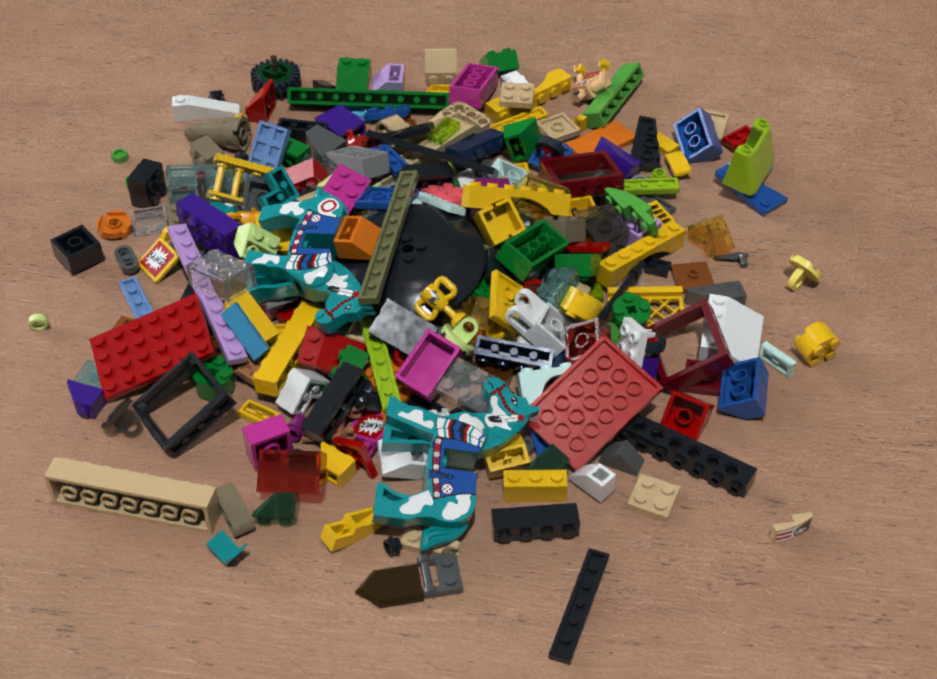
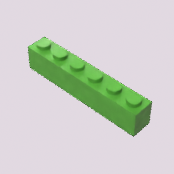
[582,62,644,128]

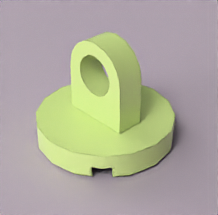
[441,317,479,355]

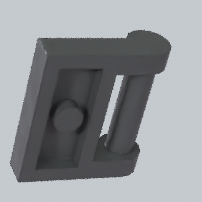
[417,552,463,598]

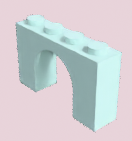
[516,362,572,405]

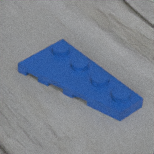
[714,164,788,217]

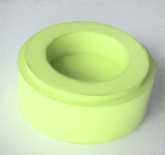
[28,314,48,331]

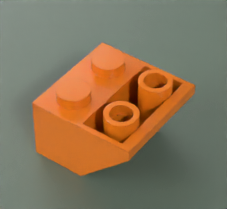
[333,215,381,260]

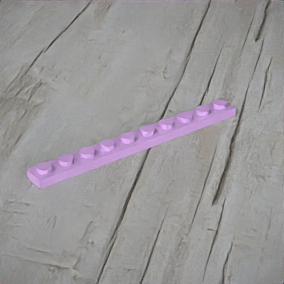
[167,223,248,366]

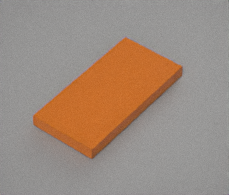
[565,120,635,154]

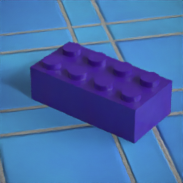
[175,193,242,263]

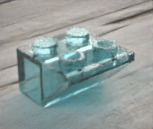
[536,268,579,309]

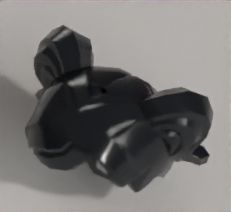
[354,380,381,413]

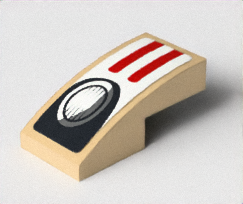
[770,512,813,544]

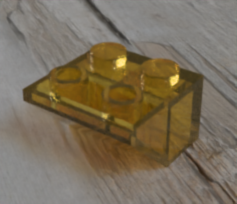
[448,295,494,342]

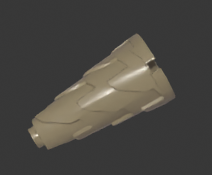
[184,117,251,151]

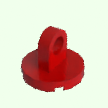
[345,129,375,149]

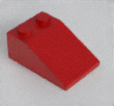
[297,326,366,376]

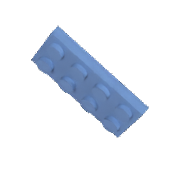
[241,120,291,187]

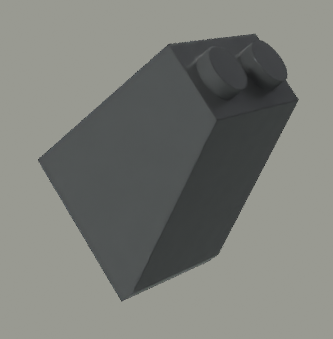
[305,124,347,173]

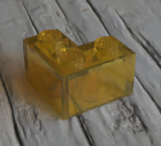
[687,214,735,257]

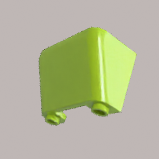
[722,117,775,196]

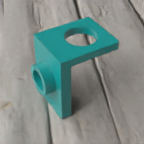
[206,530,247,566]

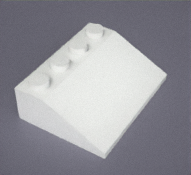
[698,294,764,363]

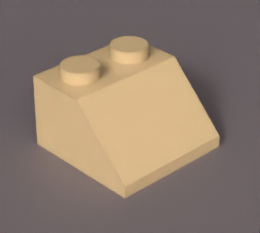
[425,48,457,86]

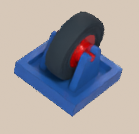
[528,136,574,178]

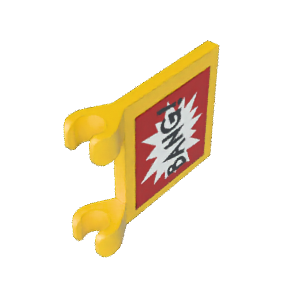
[139,227,180,284]

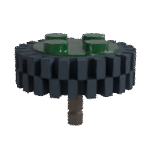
[250,55,301,98]

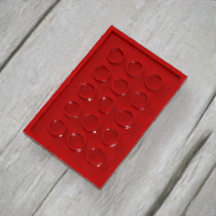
[90,293,217,402]
[526,335,663,471]

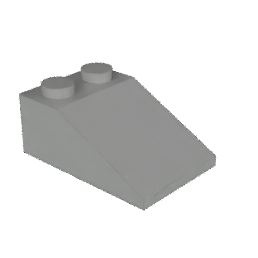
[327,145,390,179]

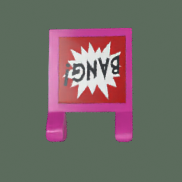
[350,411,385,456]

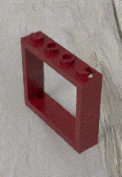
[540,150,624,198]
[645,298,735,395]

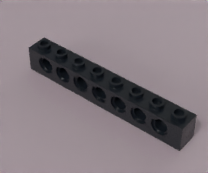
[614,414,758,498]

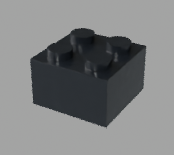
[126,158,167,210]
[50,225,104,275]

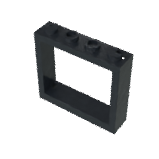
[132,351,237,458]

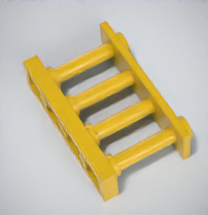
[205,153,275,207]

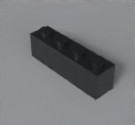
[300,361,369,444]
[491,503,580,543]

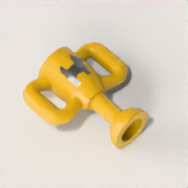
[414,276,467,329]

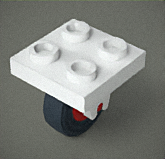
[617,317,666,368]

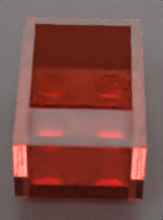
[256,449,327,496]

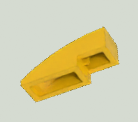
[320,507,385,552]

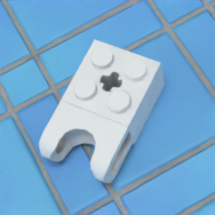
[505,288,577,357]

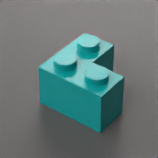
[256,165,300,209]

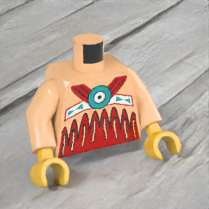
[573,59,612,103]

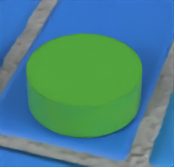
[111,148,129,164]

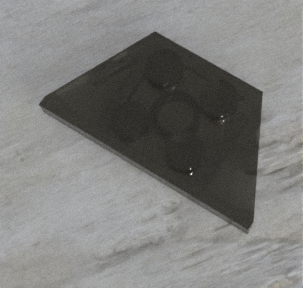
[571,204,630,258]

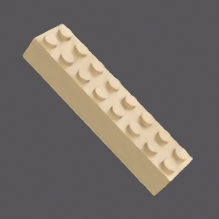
[44,457,221,534]

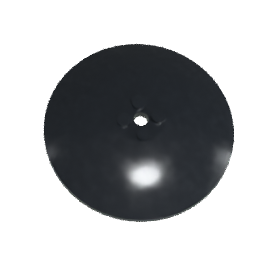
[336,204,486,319]

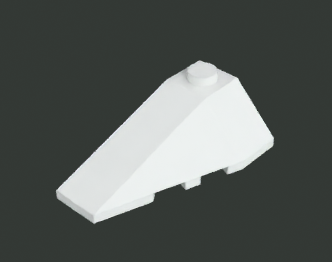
[172,95,240,122]

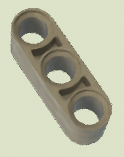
[216,482,255,537]

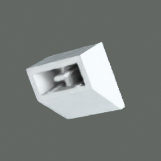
[377,439,428,480]

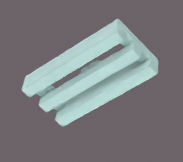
[759,341,797,378]

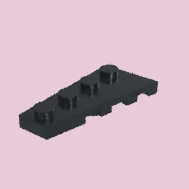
[630,115,662,172]

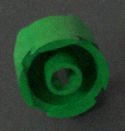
[611,292,651,329]
[193,356,236,401]

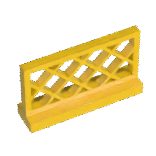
[606,286,686,330]

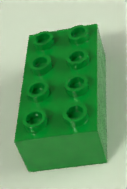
[495,219,571,282]

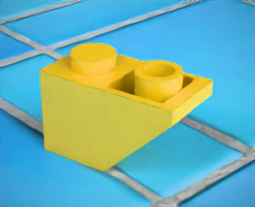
[320,442,356,489]

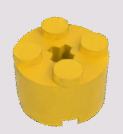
[558,286,604,328]
[793,321,840,367]

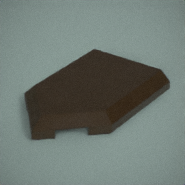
[355,563,424,608]

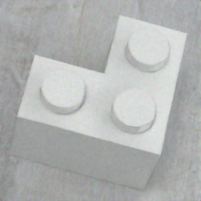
[275,368,330,415]

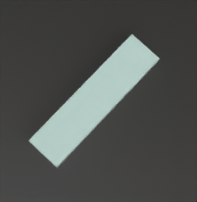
[416,191,466,216]

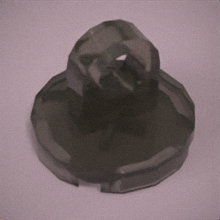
[101,397,141,436]

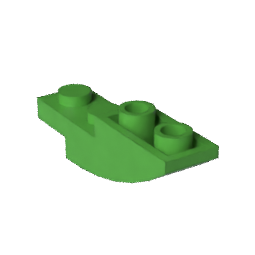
[604,187,658,237]

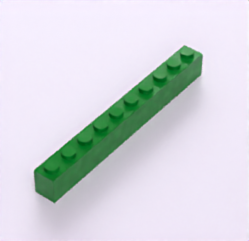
[287,87,450,109]

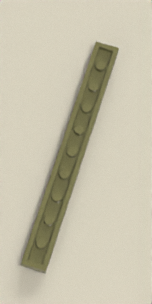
[357,170,419,304]

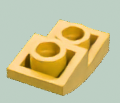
[665,150,692,177]

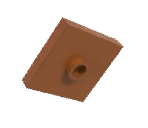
[670,261,714,294]

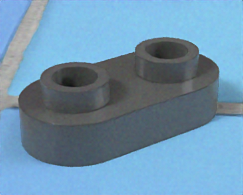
[114,245,140,274]

